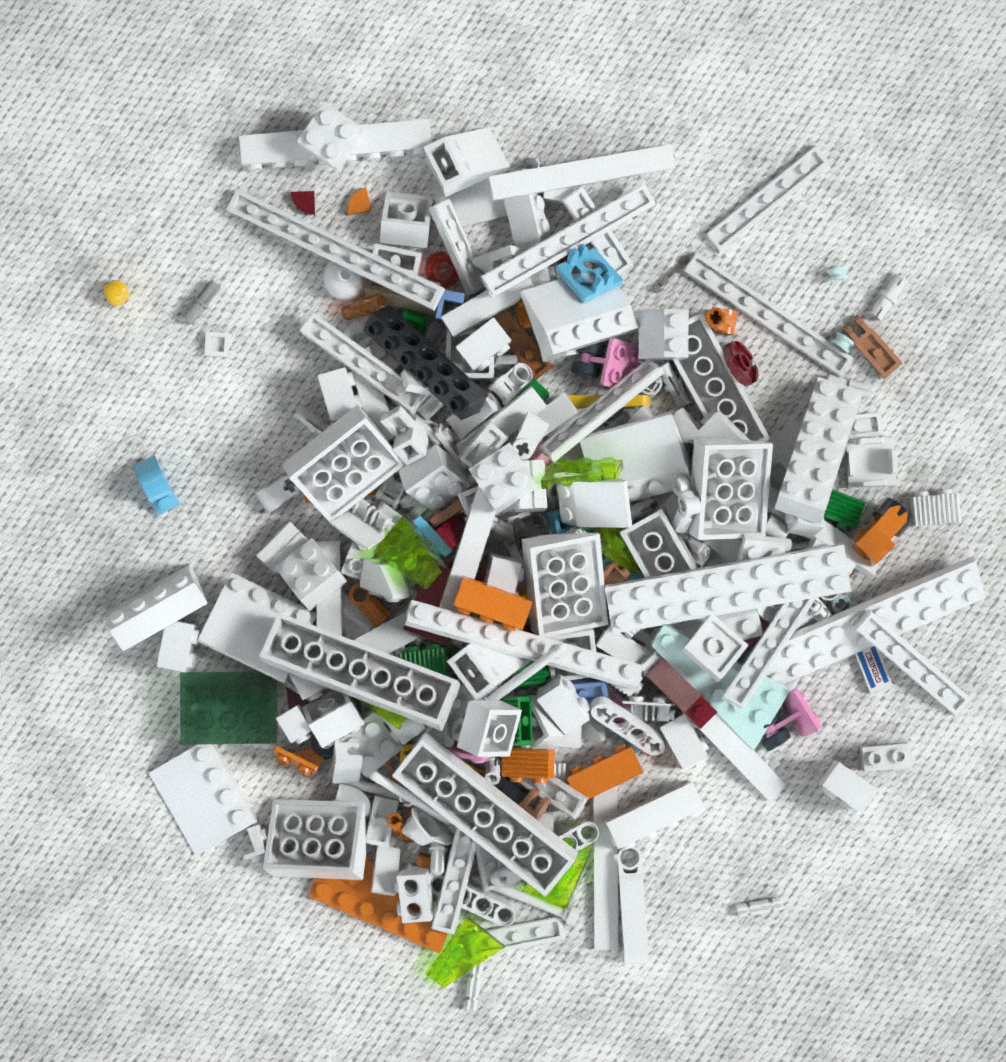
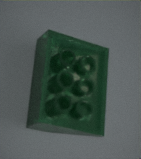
[180,671,279,745]

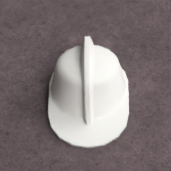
[402,806,454,846]

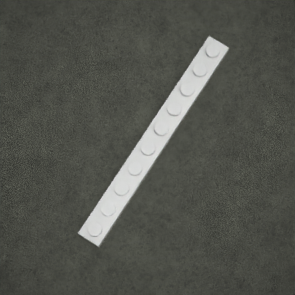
[226,189,445,311]
[405,600,643,690]

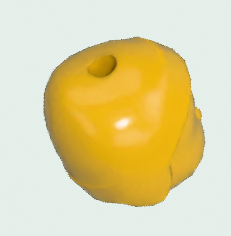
[102,280,129,307]

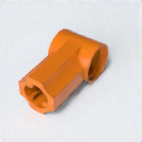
[705,307,737,336]
[349,584,392,628]

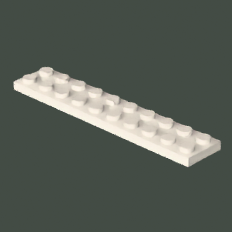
[604,543,851,634]
[766,557,986,685]

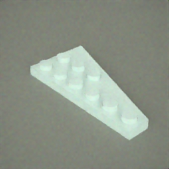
[651,624,790,751]

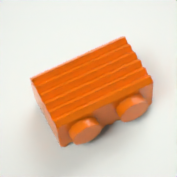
[502,747,555,783]

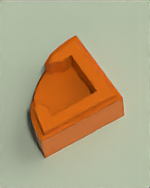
[347,187,371,216]

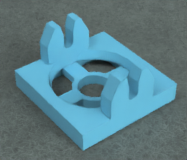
[555,243,623,303]

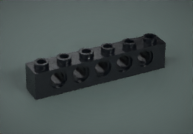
[363,305,488,420]

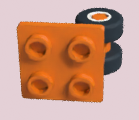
[273,734,334,777]

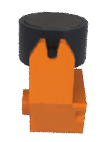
[851,498,914,567]

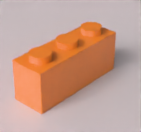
[452,575,533,631]
[566,744,644,799]

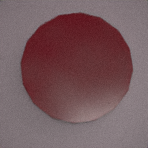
[723,341,759,386]

